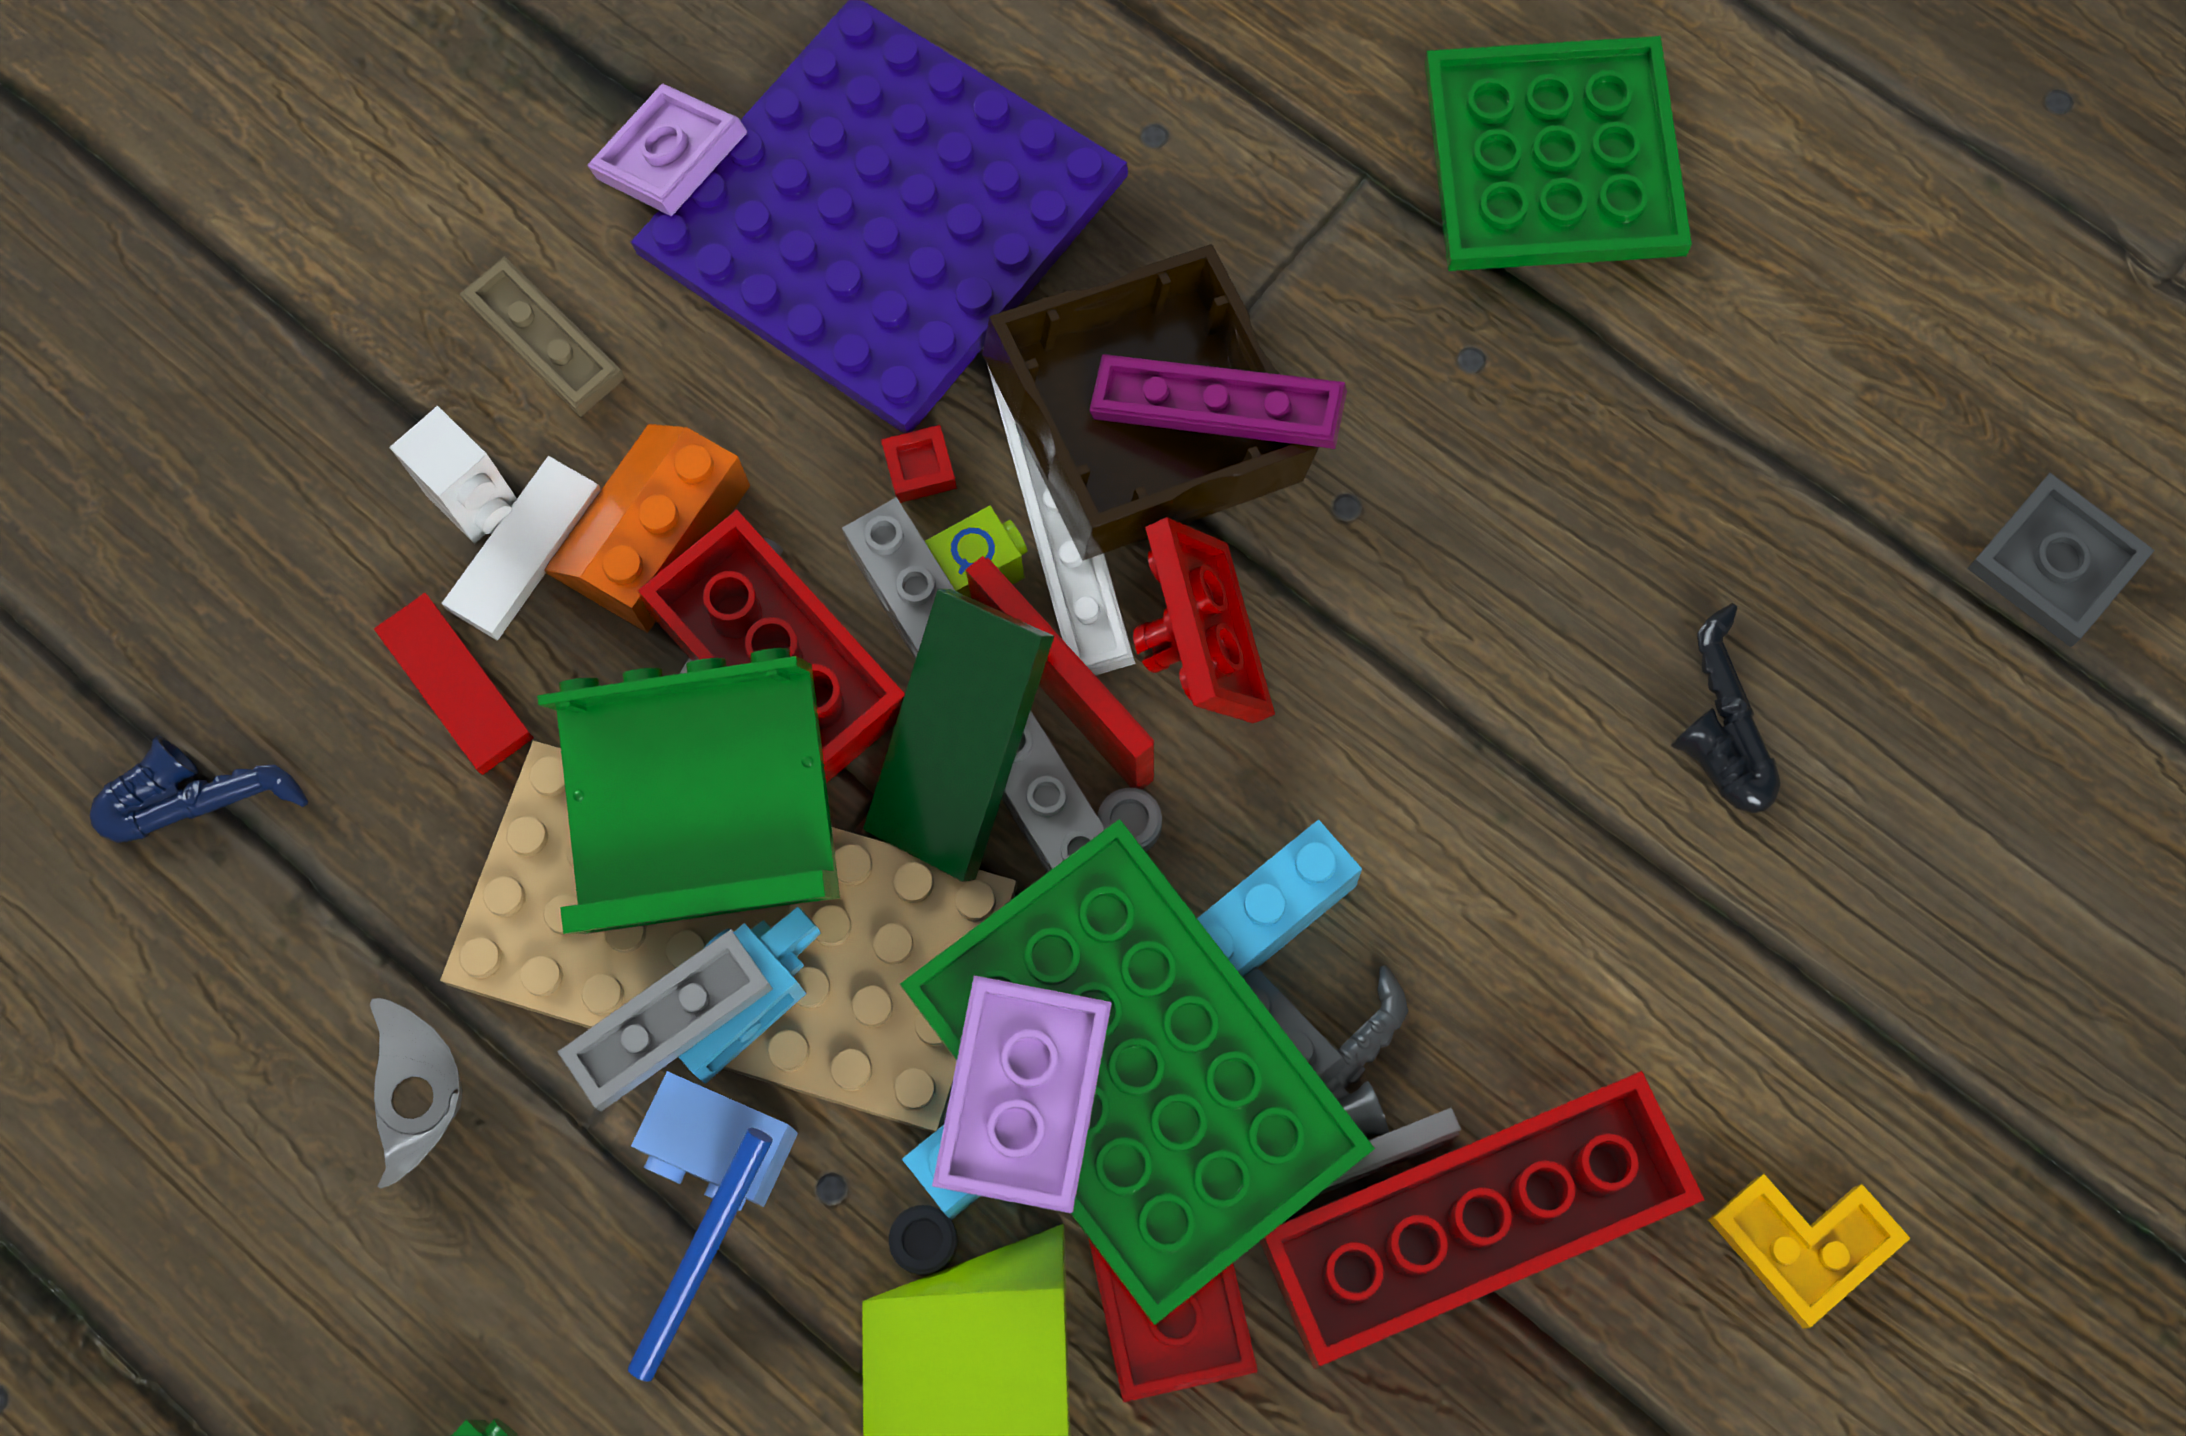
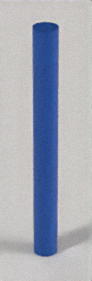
[628,1128,773,1381]

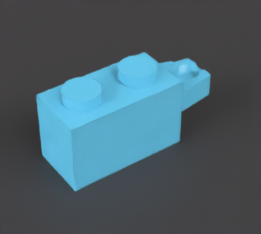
[679,907,821,1084]

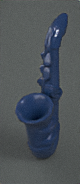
[90,735,309,843]

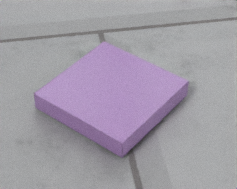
[587,84,747,216]

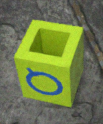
[925,505,1028,598]

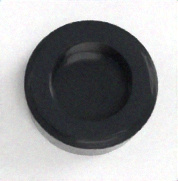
[889,1205,958,1276]

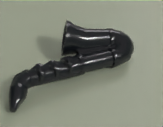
[1670,603,1781,813]

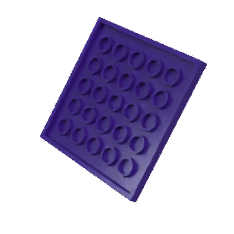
[631,0,1129,434]

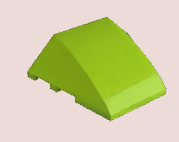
[862,1224,1071,1436]

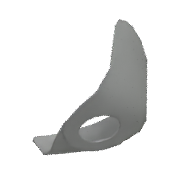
[370,998,463,1189]

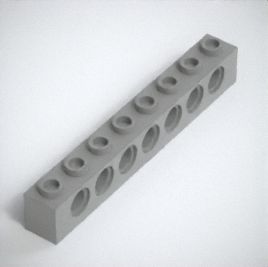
[842,497,1105,873]

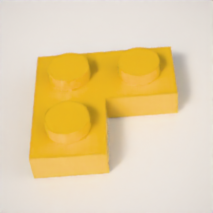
[1708,1174,1911,1329]

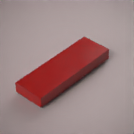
[374,592,534,775]

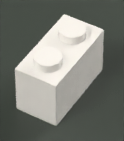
[389,405,517,544]

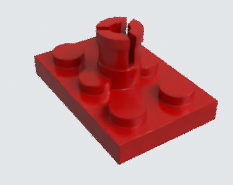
[1133,517,1275,724]

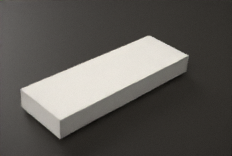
[441,456,601,641]

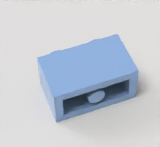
[631,1071,798,1211]

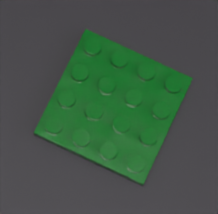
[1424,36,1692,271]

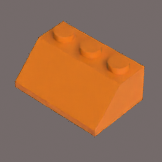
[544,424,750,633]

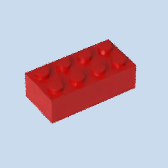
[637,509,905,783]

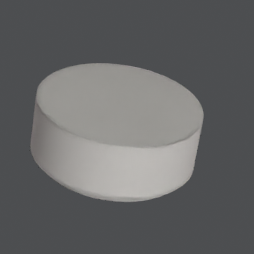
[1098,788,1162,851]

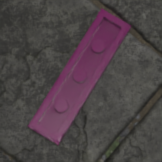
[1089,354,1347,449]

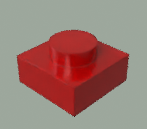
[881,425,957,503]

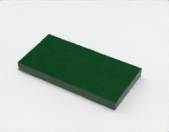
[863,589,1054,882]

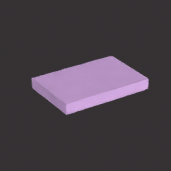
[932,976,1112,1213]

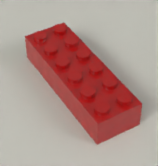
[1260,1071,1705,1369]

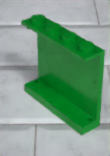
[537,648,840,934]

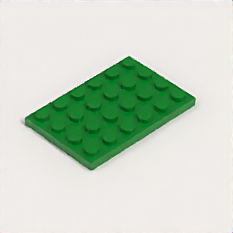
[900,819,1375,1325]

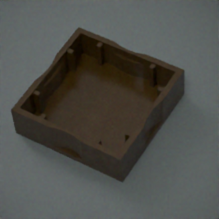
[983,244,1319,561]

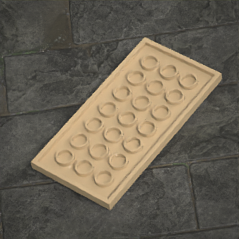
[440,740,1018,1133]

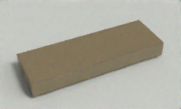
[460,256,625,417]

